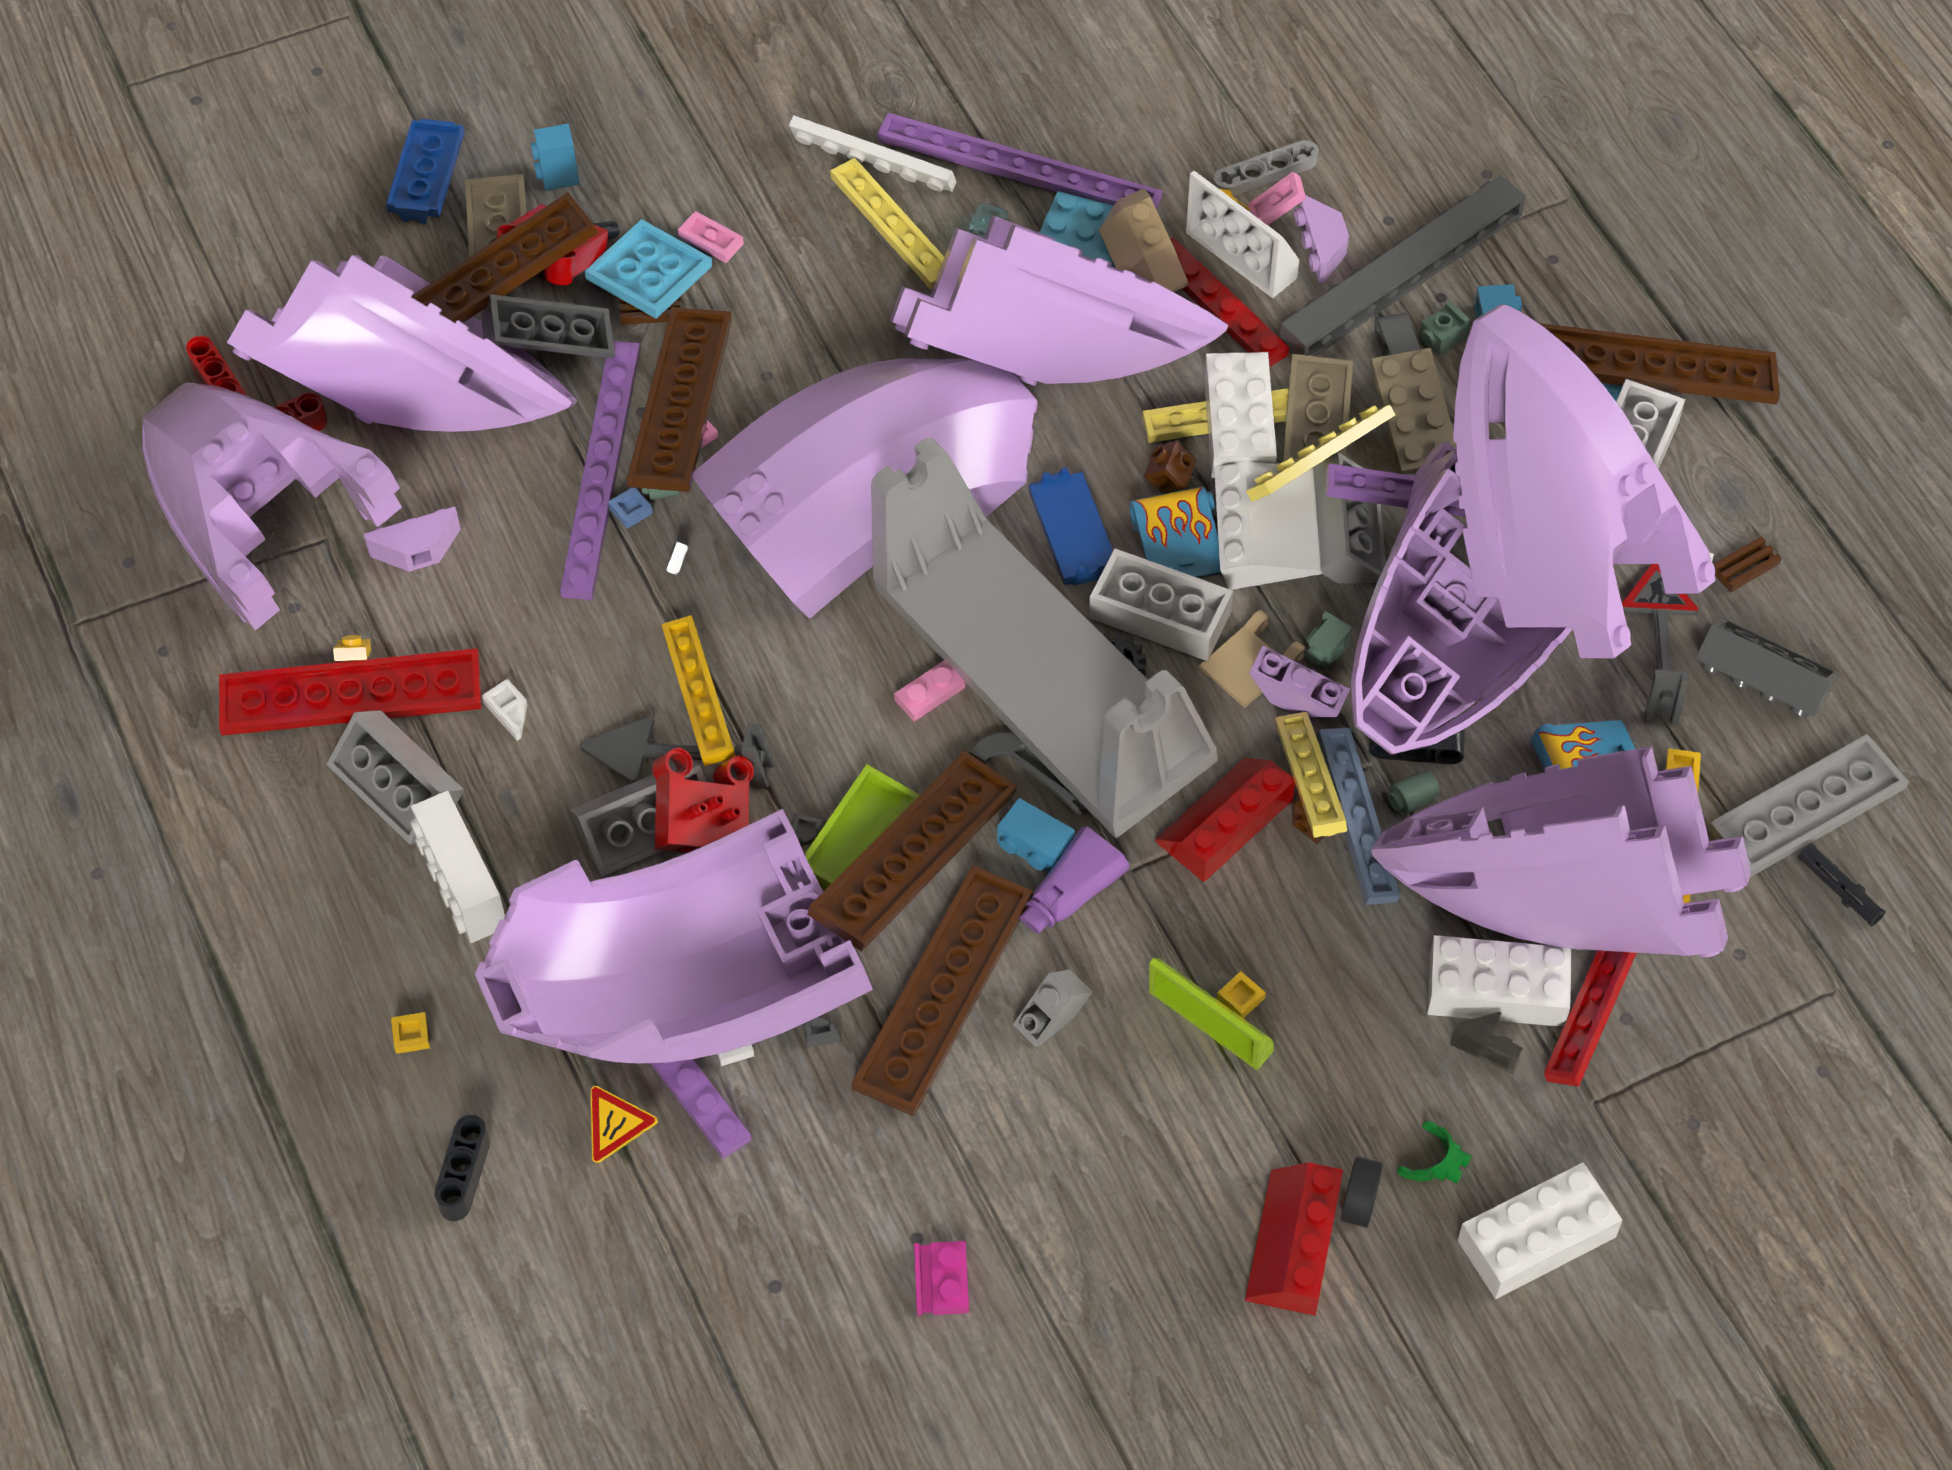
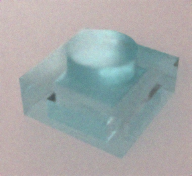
[969,202,1008,236]

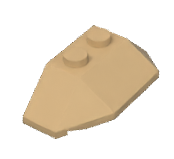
[1099,188,1189,292]

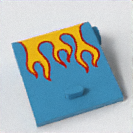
[1129,486,1221,578]
[1531,720,1635,771]

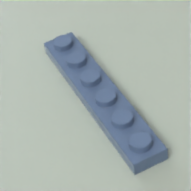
[1316,728,1400,905]

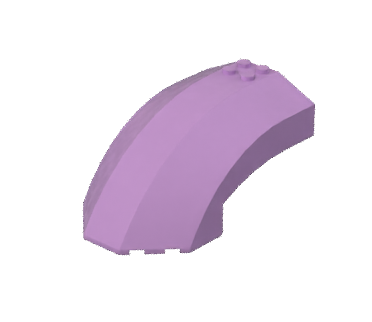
[693,359,1038,619]
[475,809,873,1064]

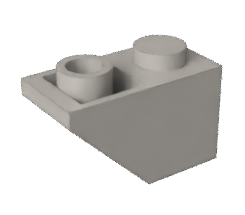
[1013,969,1093,1047]

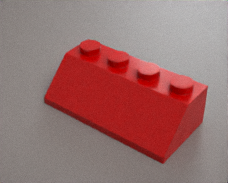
[1155,758,1295,882]
[1245,1162,1344,1316]

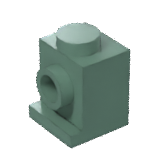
[1419,301,1470,355]
[1304,611,1353,670]

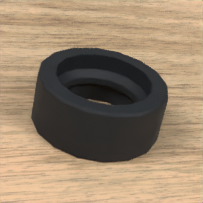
[1340,1156,1383,1228]

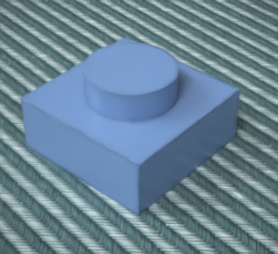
[608,488,653,529]

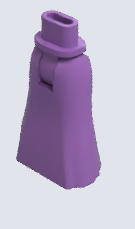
[1020,826,1130,934]

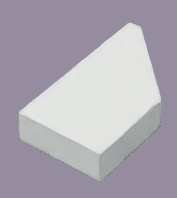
[481,679,527,741]

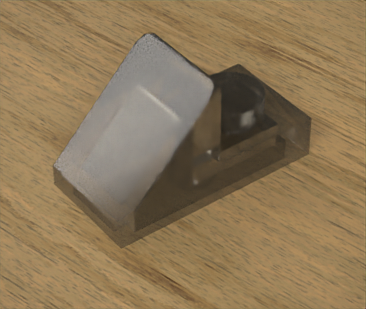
[1450,1012,1523,1074]

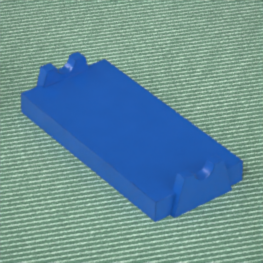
[386,119,465,224]
[1029,467,1113,586]

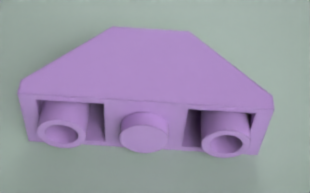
[1294,195,1349,283]
[364,507,461,572]
[1249,646,1350,717]

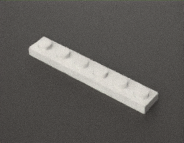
[789,115,957,192]

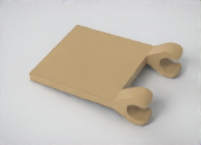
[1199,610,1305,708]

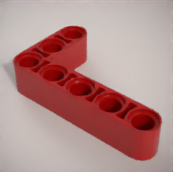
[186,336,328,431]

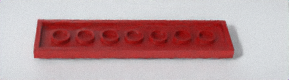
[219,648,482,736]

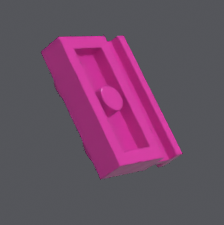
[914,1241,969,1316]

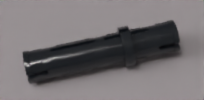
[1797,843,1886,927]

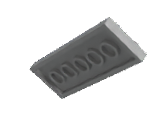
[1708,734,1909,877]

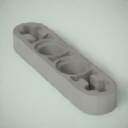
[1213,140,1319,196]

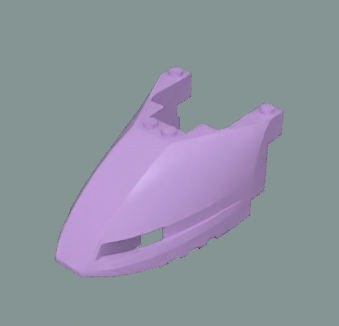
[890,215,1228,386]
[227,255,577,432]
[1453,305,1716,658]
[142,382,402,631]
[1351,441,1573,755]
[1371,746,1751,957]

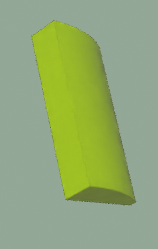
[805,764,920,890]
[1149,958,1274,1070]

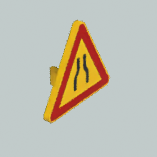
[591,1086,658,1163]

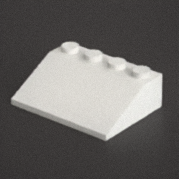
[1186,171,1299,298]
[1214,461,1322,590]

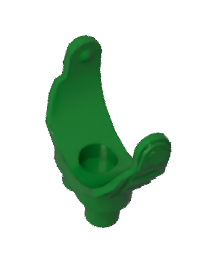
[1397,1120,1472,1184]

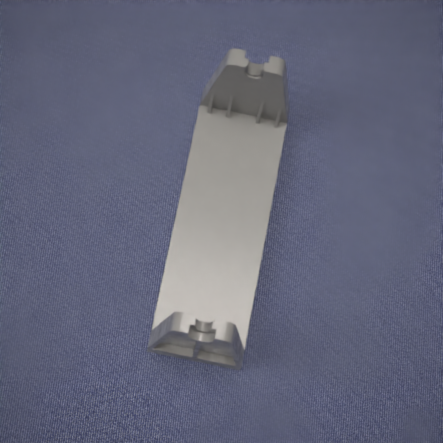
[871,438,1218,839]

